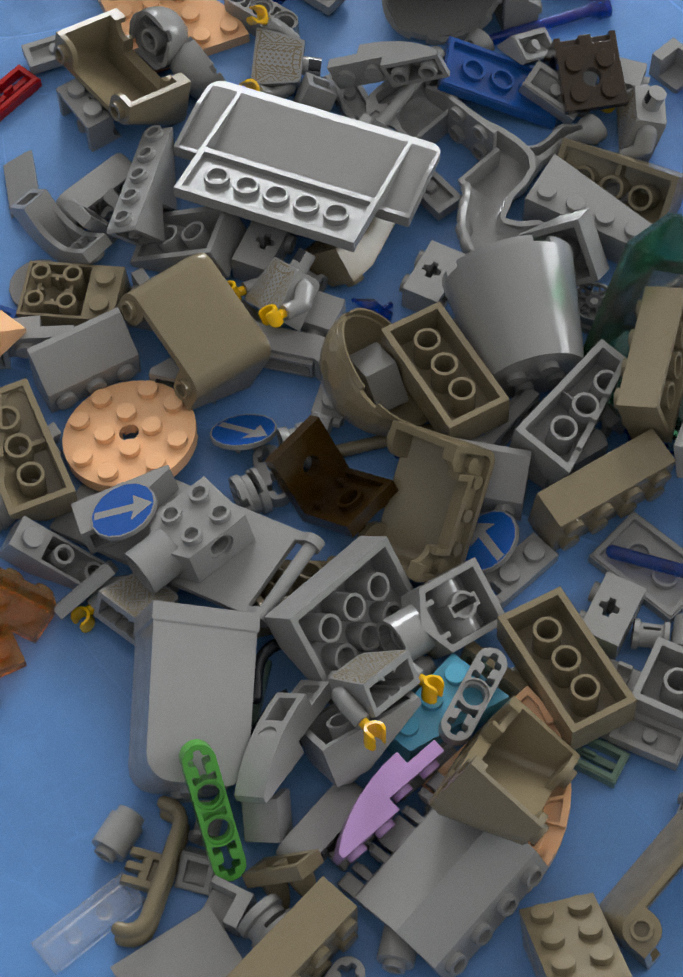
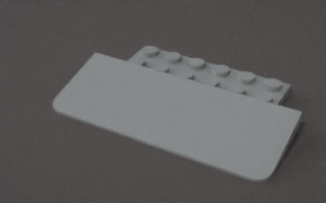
[173,81,441,252]

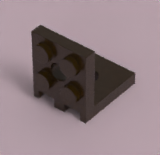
[542,30,628,115]
[264,415,399,537]

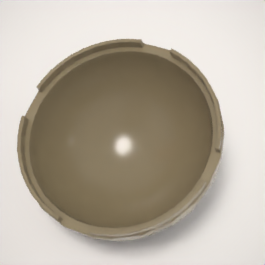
[319,308,428,436]

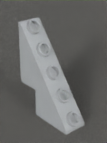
[107,125,177,246]

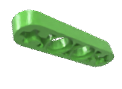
[179,739,246,881]

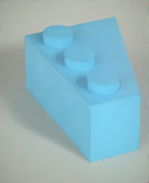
[386,653,509,763]

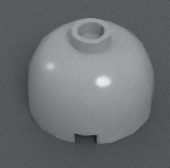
[129,6,188,70]
[170,36,226,99]

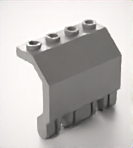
[337,771,549,977]

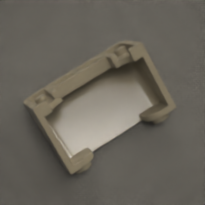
[53,8,191,126]
[117,252,271,411]
[357,420,495,582]
[428,695,580,845]
[599,811,683,970]

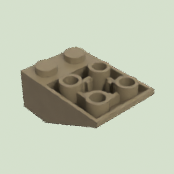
[16,260,131,327]

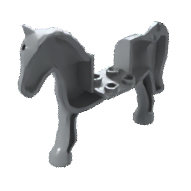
[366,28,608,254]

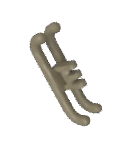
[111,796,190,948]

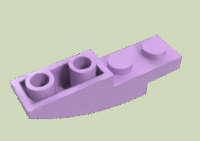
[333,740,444,866]

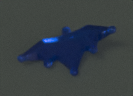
[351,298,393,322]

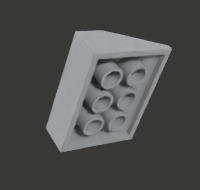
[264,536,413,705]

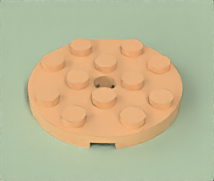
[62,380,198,492]

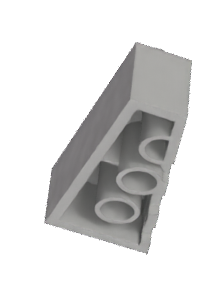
[523,154,655,272]
[509,339,626,483]

